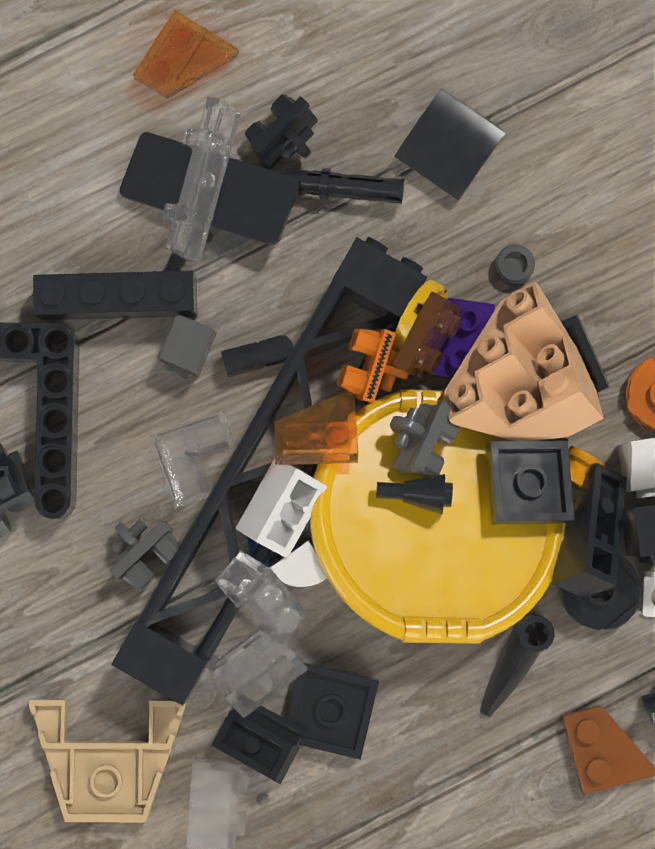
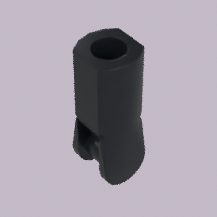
[221,335,293,378]

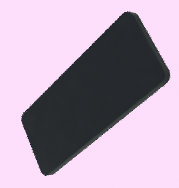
[120,132,300,245]

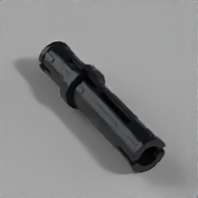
[286,167,405,204]

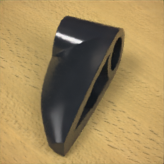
[480,614,555,717]

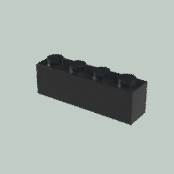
[33,270,198,320]

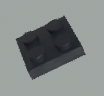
[486,441,575,525]
[288,661,379,760]

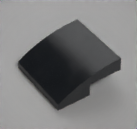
[394,88,506,200]

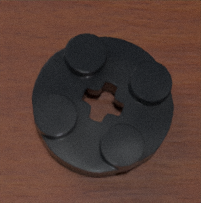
[559,555,641,630]

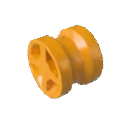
[569,446,605,490]

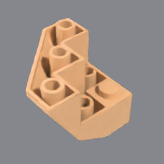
[444,282,604,441]

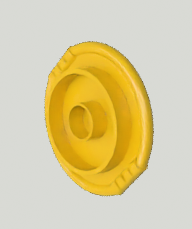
[310,389,565,644]

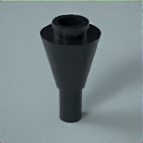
[376,474,453,515]

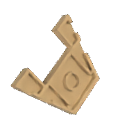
[29,698,187,823]

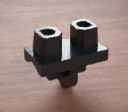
[245,94,318,170]
[0,443,34,516]

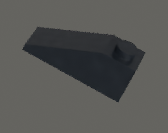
[552,462,627,598]

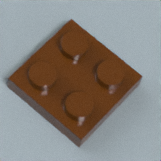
[392,291,463,379]

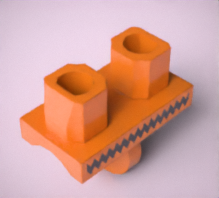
[337,329,409,403]

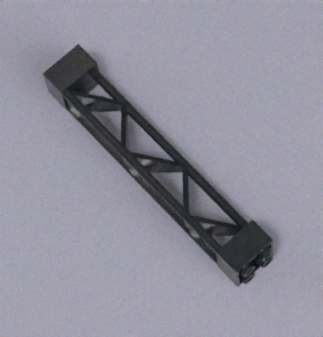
[111,237,427,706]

